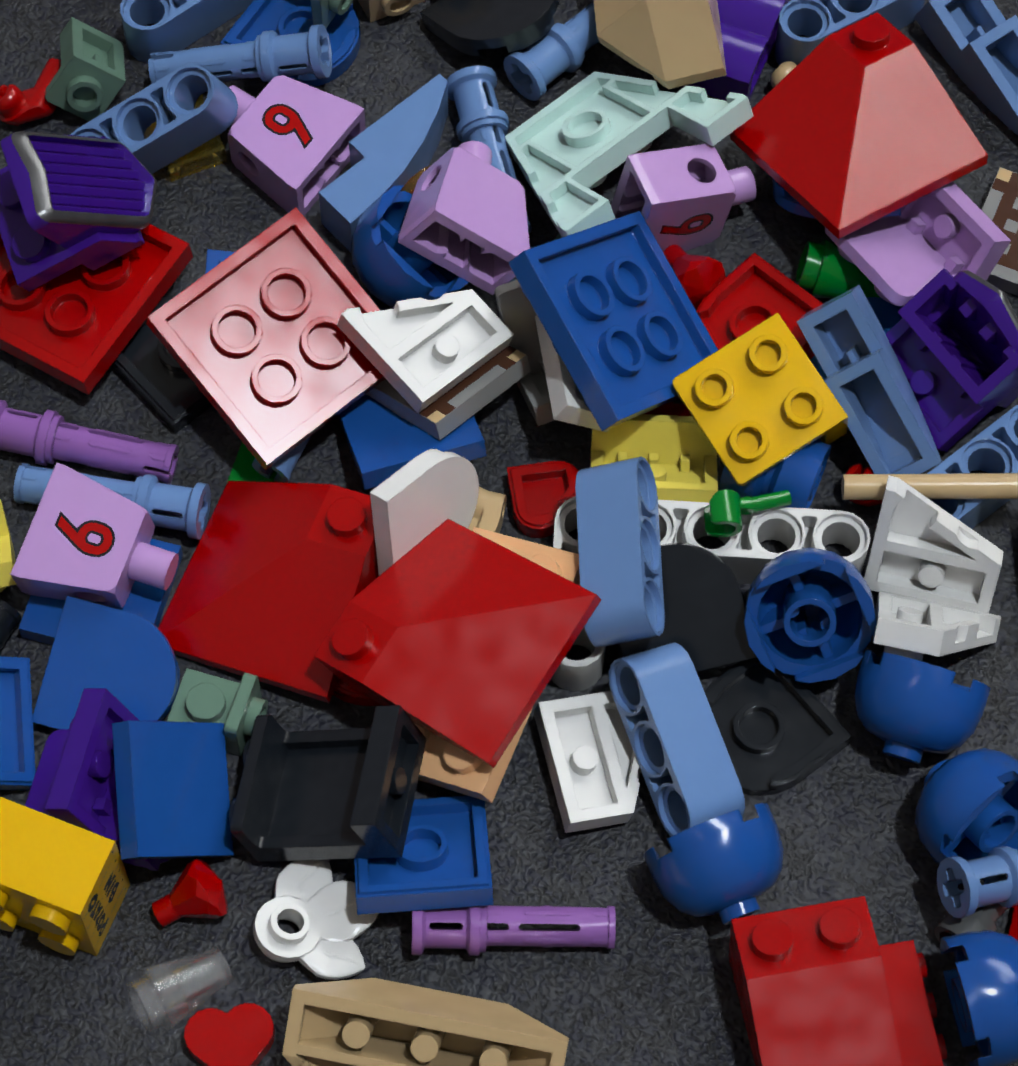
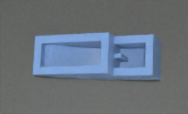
[914,0,1018,135]
[318,73,448,252]
[797,285,942,474]

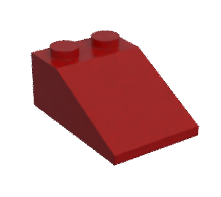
[729,896,903,1066]

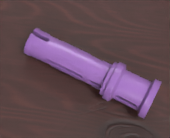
[0,400,179,484]
[411,905,616,956]

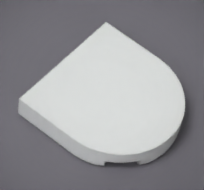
[370,449,479,576]

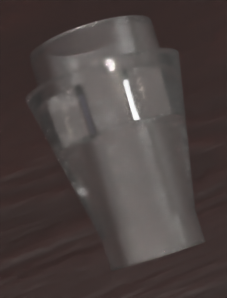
[126,946,233,1032]

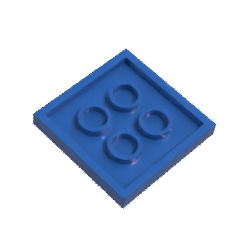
[508,211,718,431]

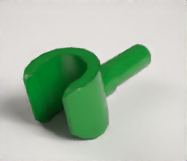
[704,489,792,538]

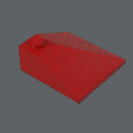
[730,12,988,239]
[158,481,379,703]
[314,519,601,768]

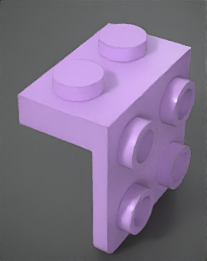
[825,181,1011,306]

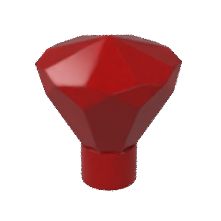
[663,245,726,309]
[152,858,228,927]

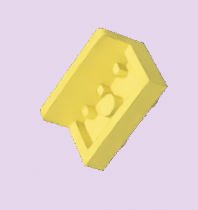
[590,414,718,503]

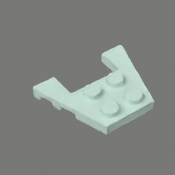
[505,71,754,237]

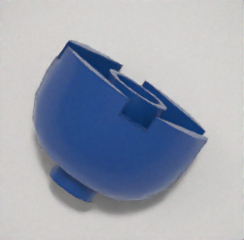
[351,185,469,308]
[744,547,876,683]
[854,650,991,764]
[915,748,1018,884]
[643,803,783,925]
[940,930,1018,1066]

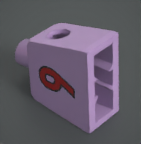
[228,75,366,216]
[611,144,757,251]
[10,462,179,609]

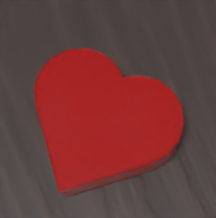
[506,461,579,538]
[184,1003,275,1066]

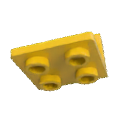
[673,313,848,486]

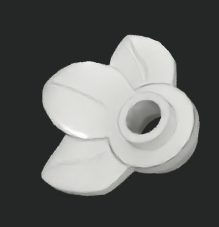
[253,859,379,980]

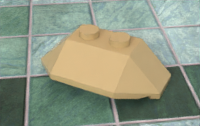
[593,0,727,89]
[282,978,569,1066]

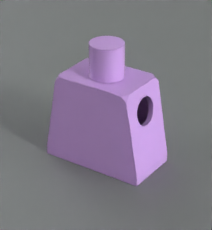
[398,141,530,295]

